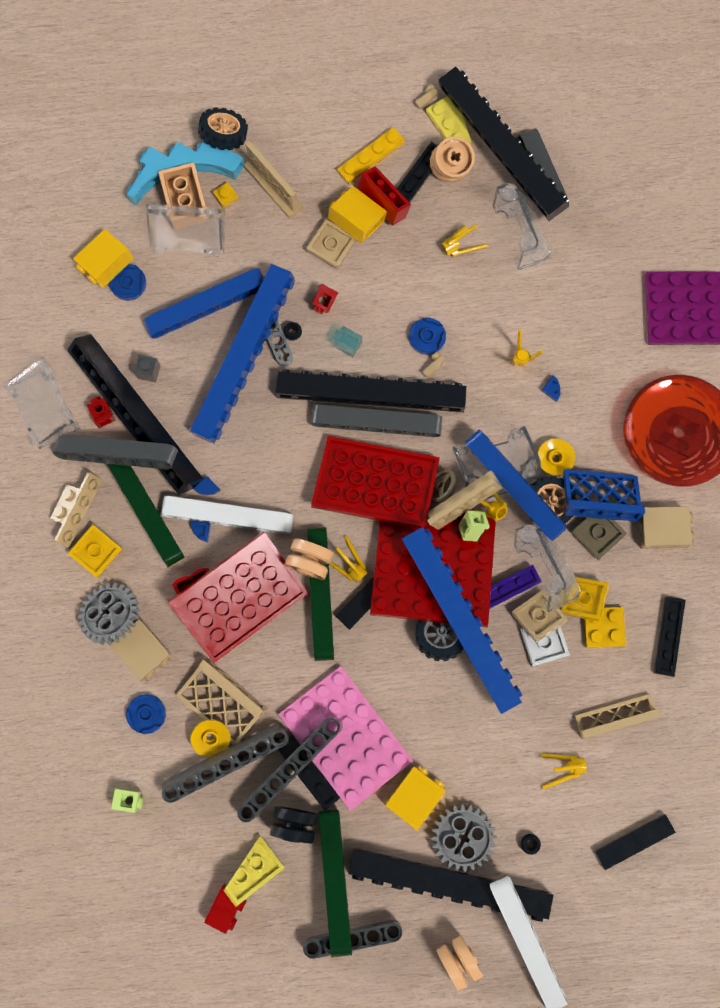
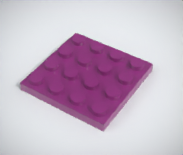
[645,271,720,345]

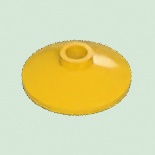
[537,438,576,476]
[191,720,231,758]

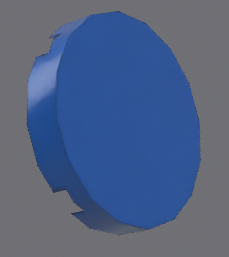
[109,264,147,301]
[409,318,446,355]
[126,694,166,734]

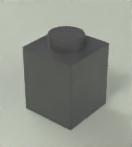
[134,355,160,383]

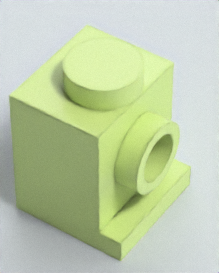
[458,510,490,541]
[111,788,144,813]

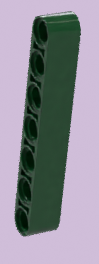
[107,464,185,567]
[307,527,334,661]
[319,810,352,958]

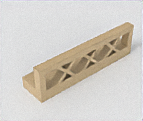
[427,471,503,530]
[574,694,661,739]

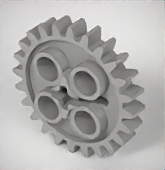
[78,583,140,645]
[431,804,497,872]

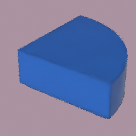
[542,375,560,402]
[194,476,221,495]
[191,521,211,543]

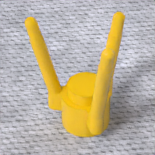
[441,224,488,257]
[513,329,544,367]
[473,493,507,521]
[329,536,367,583]
[541,754,587,789]

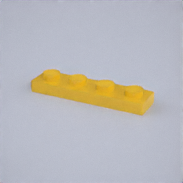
[337,127,405,185]

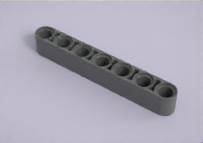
[311,404,442,437]
[53,435,178,470]
[237,717,343,823]
[162,724,288,803]

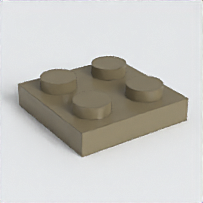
[572,517,627,560]

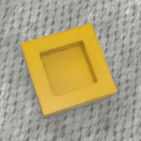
[213,182,239,208]

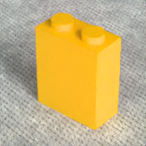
[328,186,387,244]
[73,229,134,289]
[385,766,446,831]

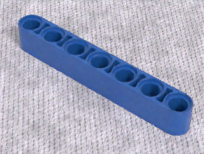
[143,268,264,339]
[465,429,568,541]

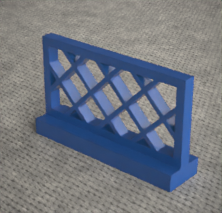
[563,469,645,522]

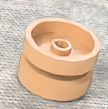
[430,137,475,182]
[284,539,334,580]
[436,935,484,992]

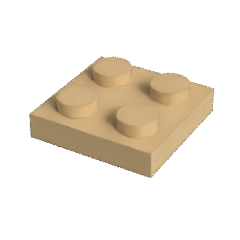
[306,219,357,269]
[512,590,568,643]

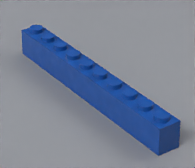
[190,264,295,444]
[402,527,523,714]

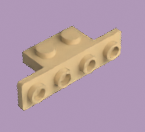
[50,472,102,548]

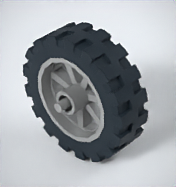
[415,620,464,661]

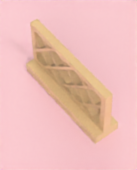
[244,140,304,219]
[176,658,267,745]

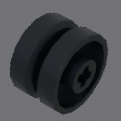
[270,806,318,844]

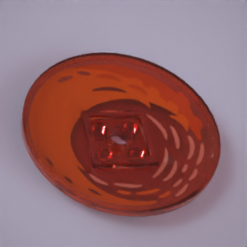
[623,375,720,487]

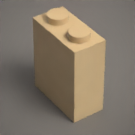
[639,507,694,549]
[109,619,173,682]

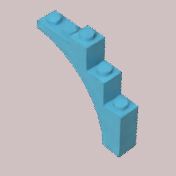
[127,141,244,205]

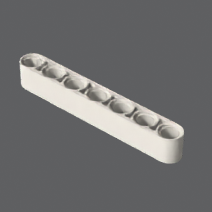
[161,496,294,535]
[489,876,568,1008]

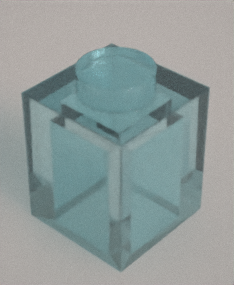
[332,326,362,357]

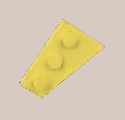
[426,96,471,145]
[224,835,285,907]

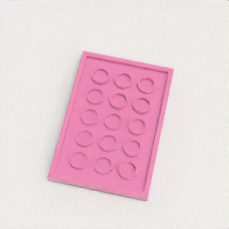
[278,666,413,811]

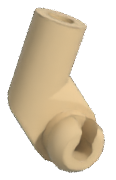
[416,85,438,109]
[423,352,444,378]

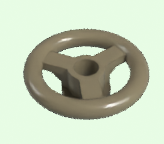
[431,468,457,503]

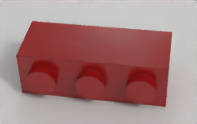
[357,166,411,226]

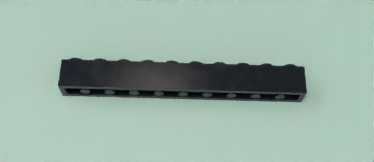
[438,66,568,221]
[67,334,203,495]
[276,369,467,413]
[348,848,553,922]

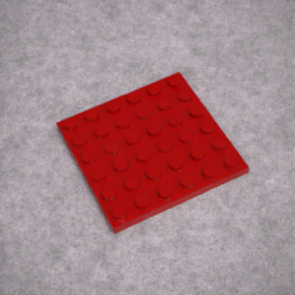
[370,508,496,628]

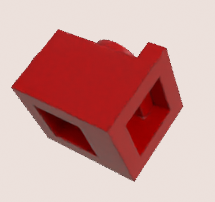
[310,284,338,315]
[87,397,116,429]

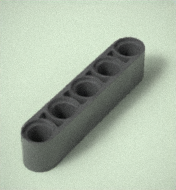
[518,128,569,208]
[303,920,402,959]

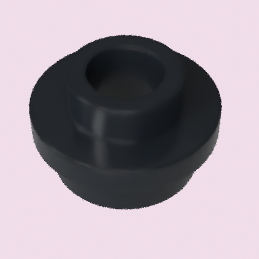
[283,322,302,341]
[520,834,541,855]

